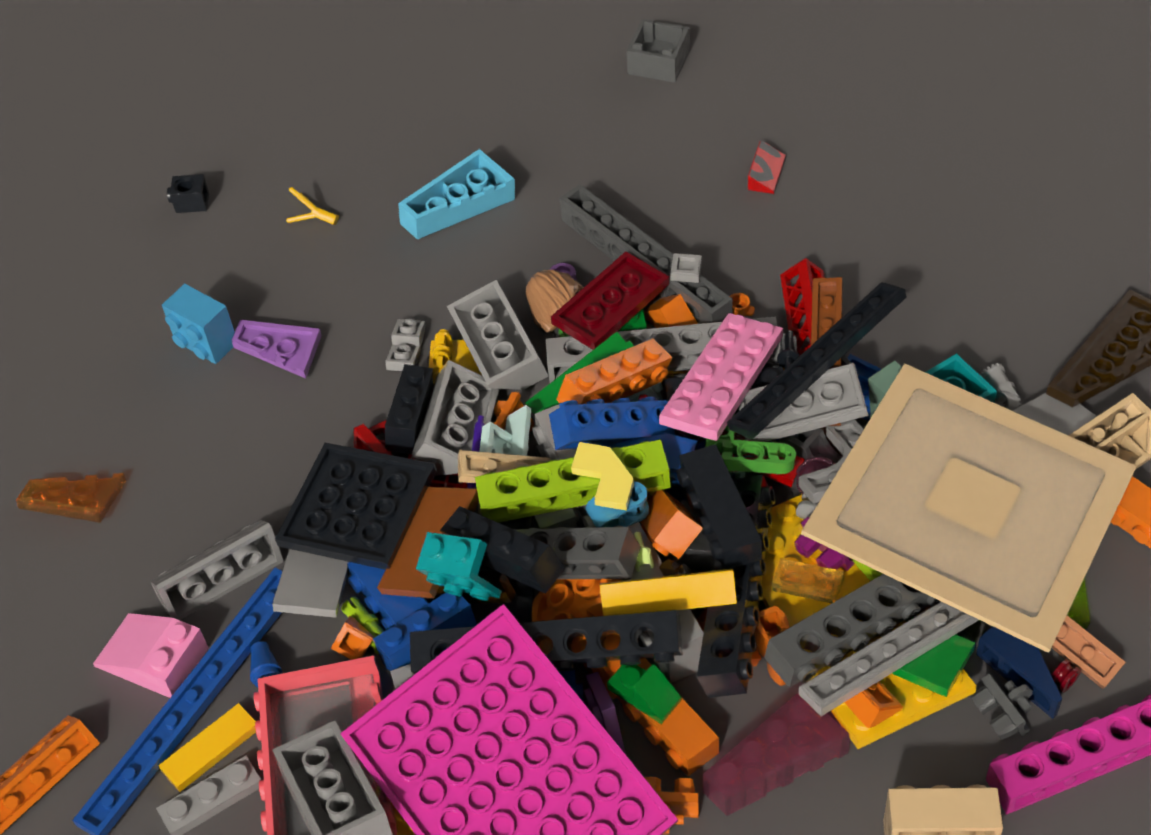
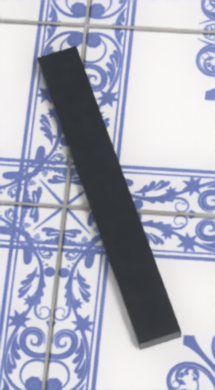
[727,282,907,439]

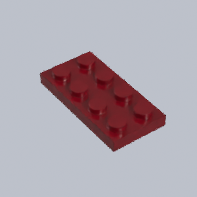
[551,251,669,350]

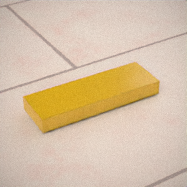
[158,703,256,792]

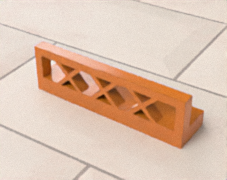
[0,715,100,834]

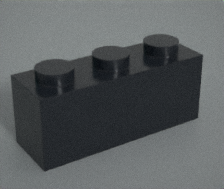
[385,364,433,455]

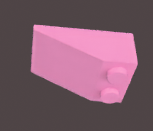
[93,613,209,698]

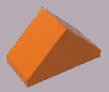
[643,294,698,328]

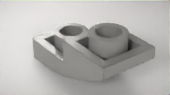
[386,319,426,371]

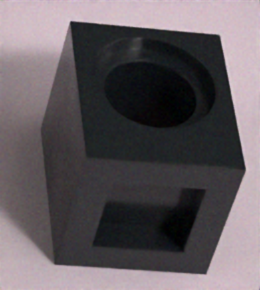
[167,174,209,213]

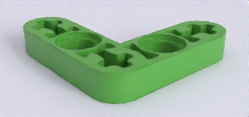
[705,413,796,474]

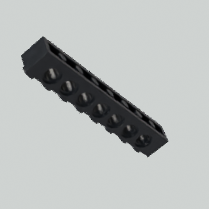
[697,474,775,698]
[410,610,683,674]

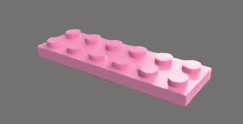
[659,313,783,441]

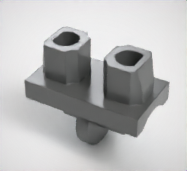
[971,674,1033,740]

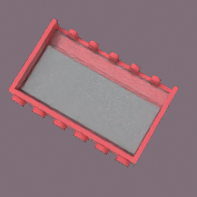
[254,655,398,835]

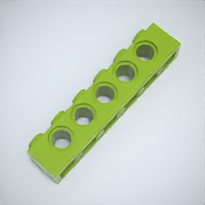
[475,440,670,523]

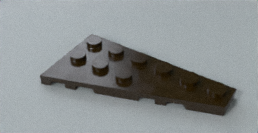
[1046,290,1151,408]

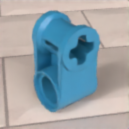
[585,481,649,528]

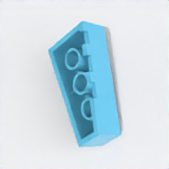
[398,149,515,239]

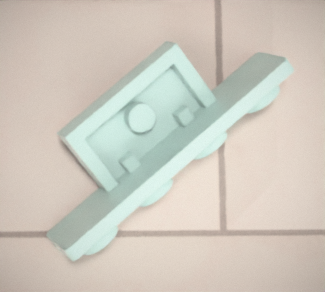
[479,405,531,493]

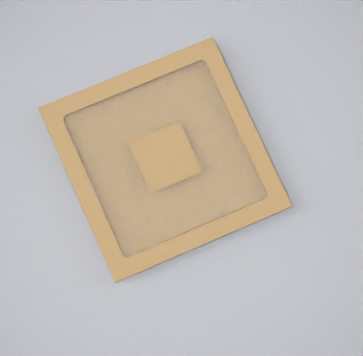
[801,363,1137,653]

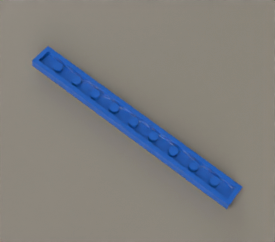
[72,568,282,835]

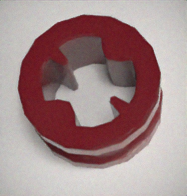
[1051,659,1082,693]

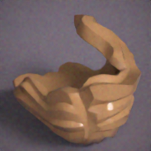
[526,270,584,333]

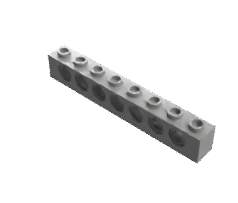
[546,317,780,383]

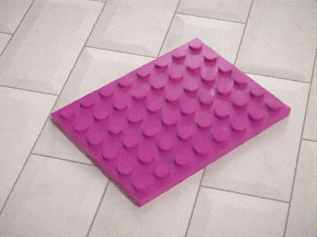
[340,604,678,835]

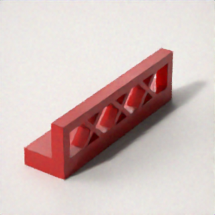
[780,258,825,355]

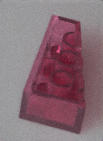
[703,692,850,816]

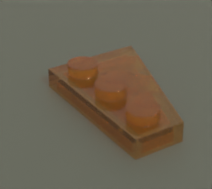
[16,473,126,523]

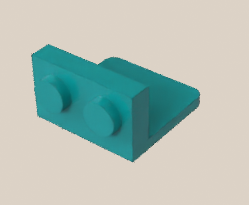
[416,532,502,601]

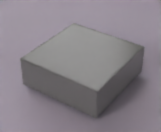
[670,253,702,283]

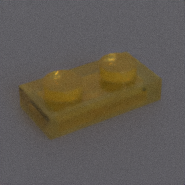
[772,558,844,603]

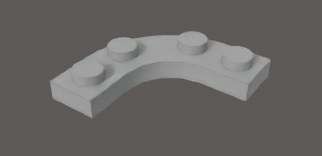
[799,419,864,504]

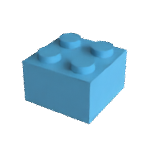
[162,283,235,364]

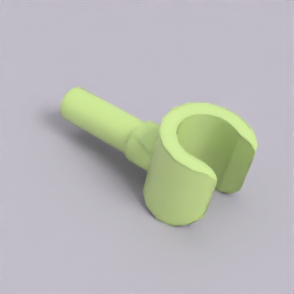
[633,532,654,572]

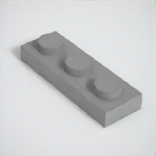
[156,755,261,835]

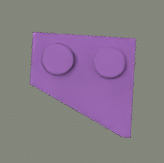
[583,672,626,755]

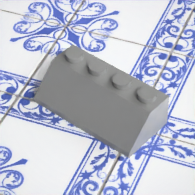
[447,280,549,390]
[411,360,499,476]
[150,520,284,620]

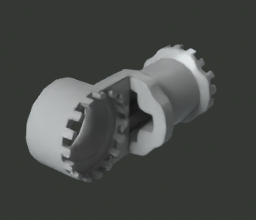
[980,363,1022,411]

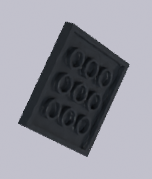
[275,442,437,570]

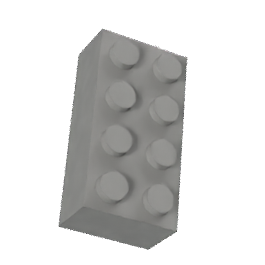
[272,720,393,835]

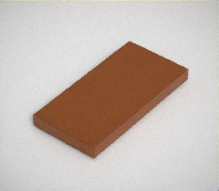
[377,487,479,598]

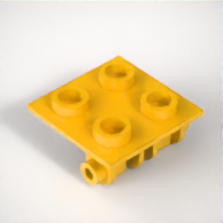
[428,329,482,383]

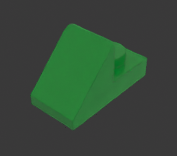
[607,664,681,724]

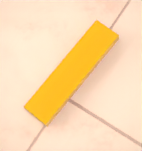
[600,569,737,616]

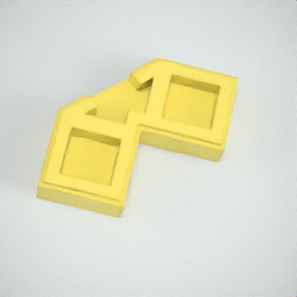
[571,442,634,511]

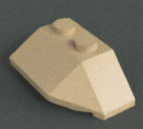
[1068,393,1151,470]

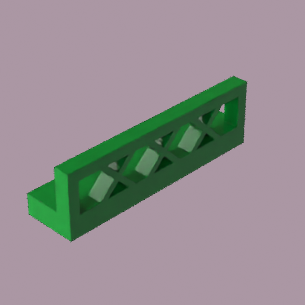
[525,332,634,416]

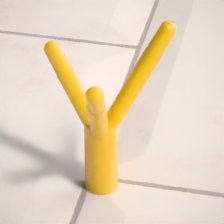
[286,187,339,225]

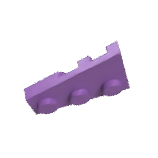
[232,320,322,379]

